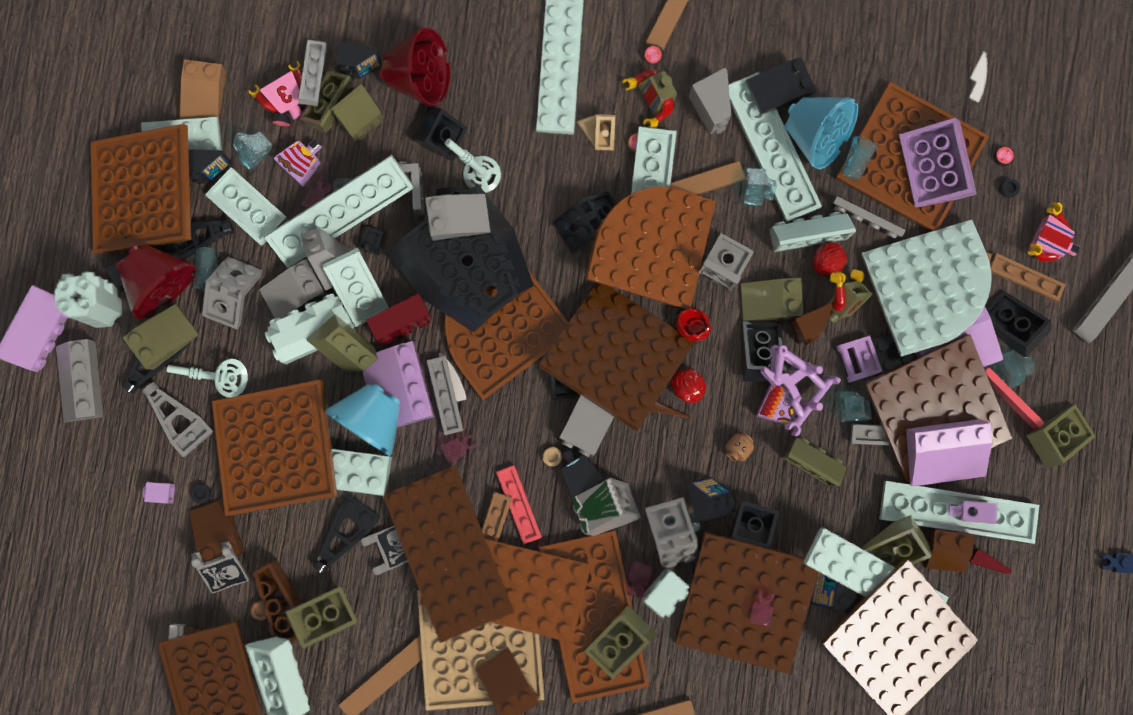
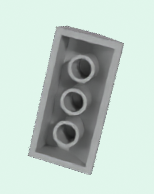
[56,339,103,422]

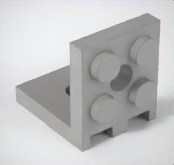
[372,162,425,217]
[699,233,754,292]
[202,257,262,329]
[645,498,699,568]

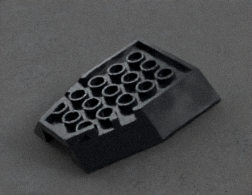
[388,184,534,332]

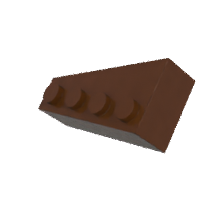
[253,560,302,643]

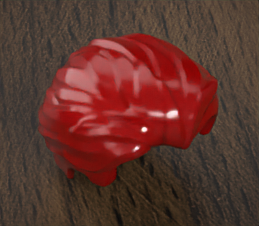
[812,241,847,277]
[676,308,712,341]
[671,369,706,404]

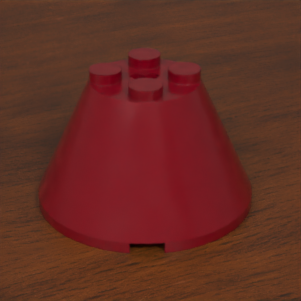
[380,28,451,106]
[116,245,197,320]

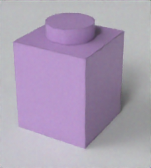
[142,482,175,503]

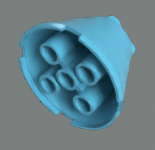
[784,97,858,169]
[324,383,401,456]

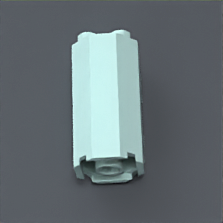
[55,272,122,328]
[265,294,356,364]

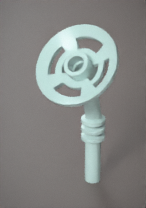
[445,139,501,193]
[167,359,248,397]

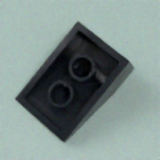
[745,57,817,115]
[986,290,1051,358]
[741,321,786,382]

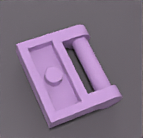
[836,336,882,383]

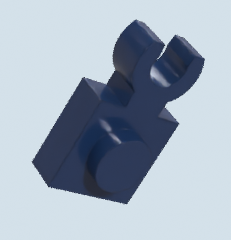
[1100,553,1133,573]

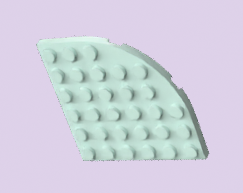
[862,220,991,356]

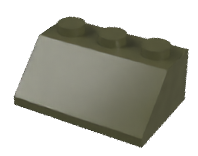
[300,71,354,134]
[306,314,378,373]
[782,436,847,488]

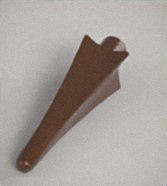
[650,402,689,419]

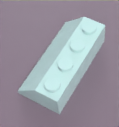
[770,212,856,252]
[245,637,310,715]

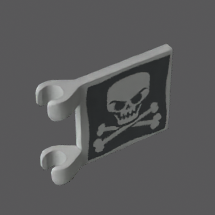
[361,526,408,575]
[191,542,249,593]

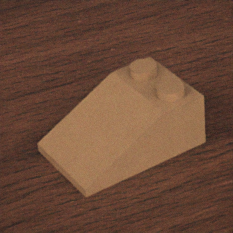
[180,59,227,120]

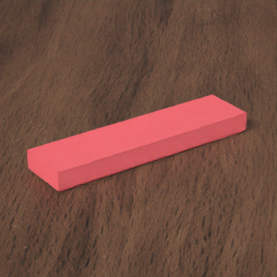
[985,368,1044,429]
[496,465,542,544]

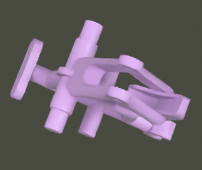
[761,345,841,436]

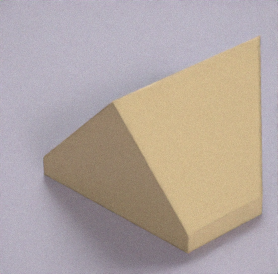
[577,114,615,150]

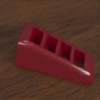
[969,548,1012,574]

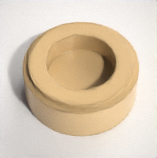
[543,447,562,467]

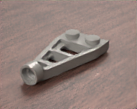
[142,382,214,457]

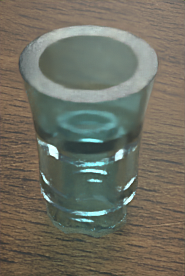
[842,136,878,181]
[193,247,217,290]

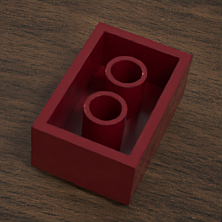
[366,294,433,346]

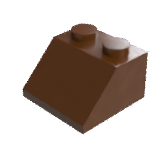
[789,303,832,346]
[925,529,974,573]

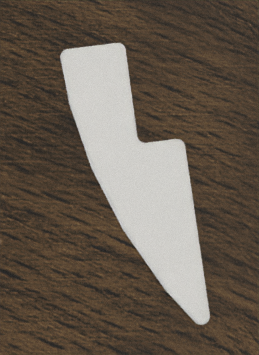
[970,52,987,102]
[439,353,466,401]

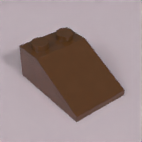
[189,499,246,563]
[475,648,540,715]

